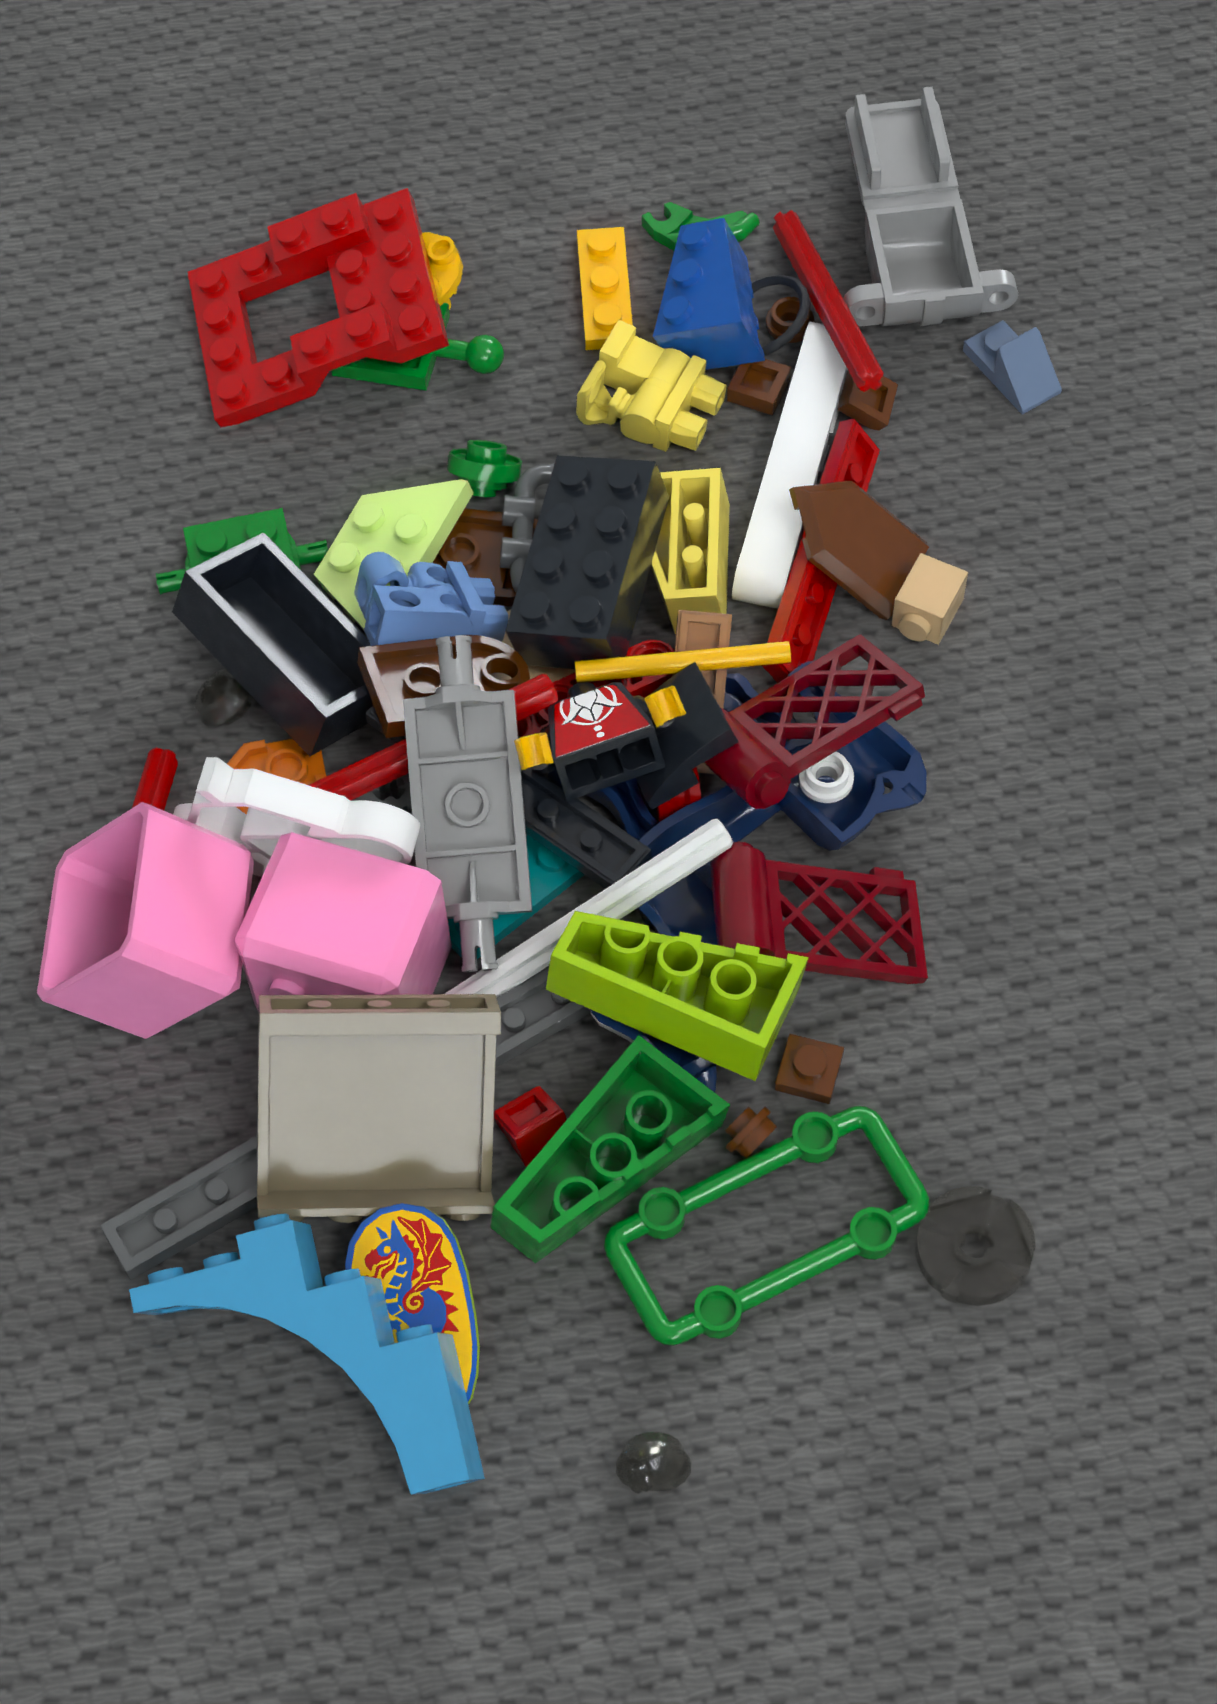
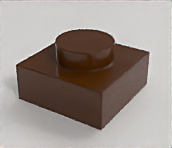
[727,359,791,416]
[837,370,898,430]
[775,1033,844,1104]

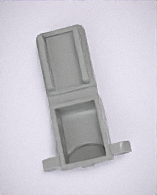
[843,86,1018,326]

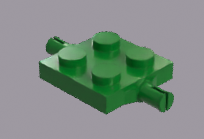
[156,508,328,595]

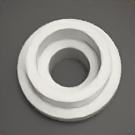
[799,752,854,803]

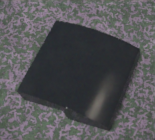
[636,662,739,810]

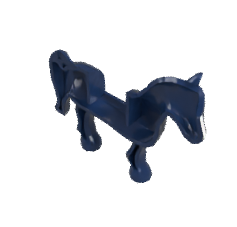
[548,661,926,1093]

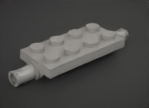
[403,635,533,972]

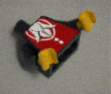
[514,682,686,801]

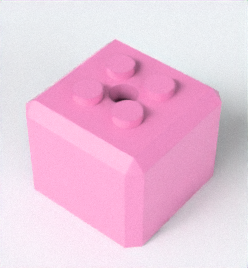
[37,802,254,1039]
[235,832,452,1010]

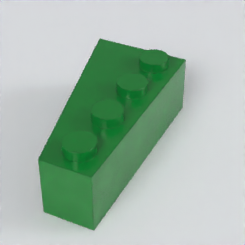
[490,1035,730,1264]

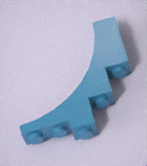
[129,1214,485,1495]

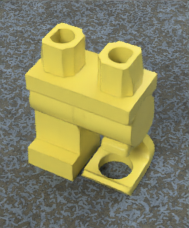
[576,320,727,452]

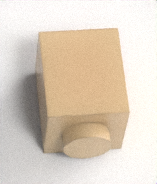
[891,553,968,645]

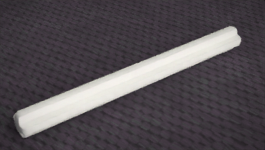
[445,819,733,998]

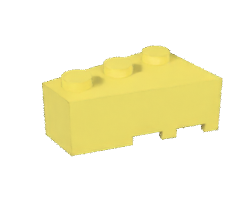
[651,468,730,634]

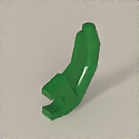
[642,202,760,251]

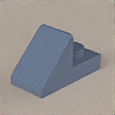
[963,320,1062,415]

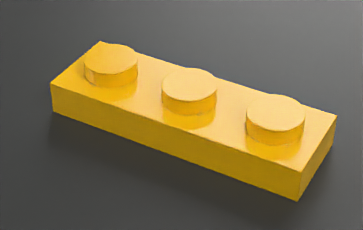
[577,227,633,350]

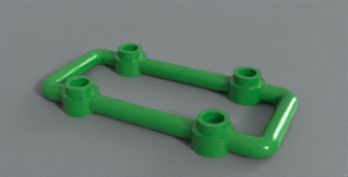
[604,1106,930,1346]

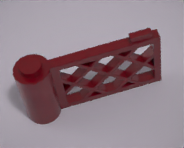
[703,634,925,809]
[710,842,928,984]

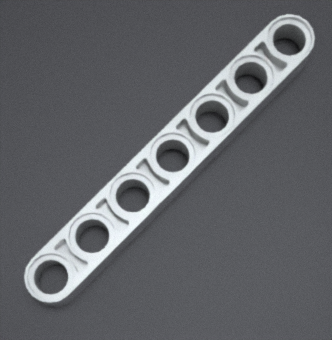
[732,322,848,609]

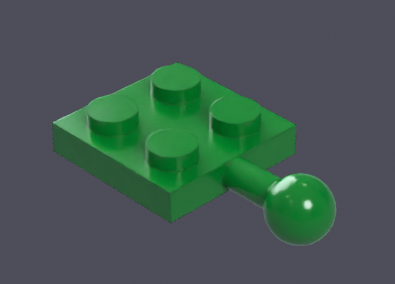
[331,303,504,391]

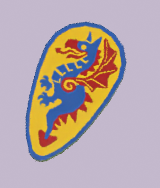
[345,1203,480,1404]

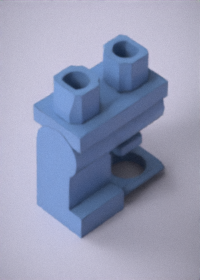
[354,552,508,646]

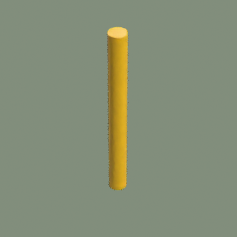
[575,641,791,683]

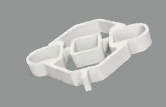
[173,757,421,877]

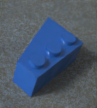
[653,218,765,370]

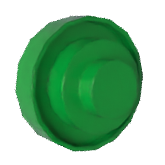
[447,440,522,497]

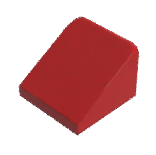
[494,1086,567,1167]

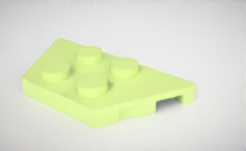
[314,479,474,630]

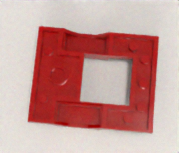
[187,188,449,428]

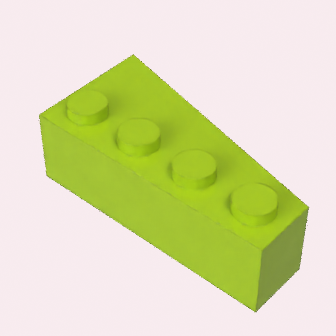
[546,911,809,1081]

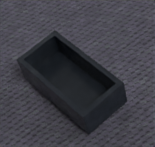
[505,455,669,669]
[172,532,373,756]

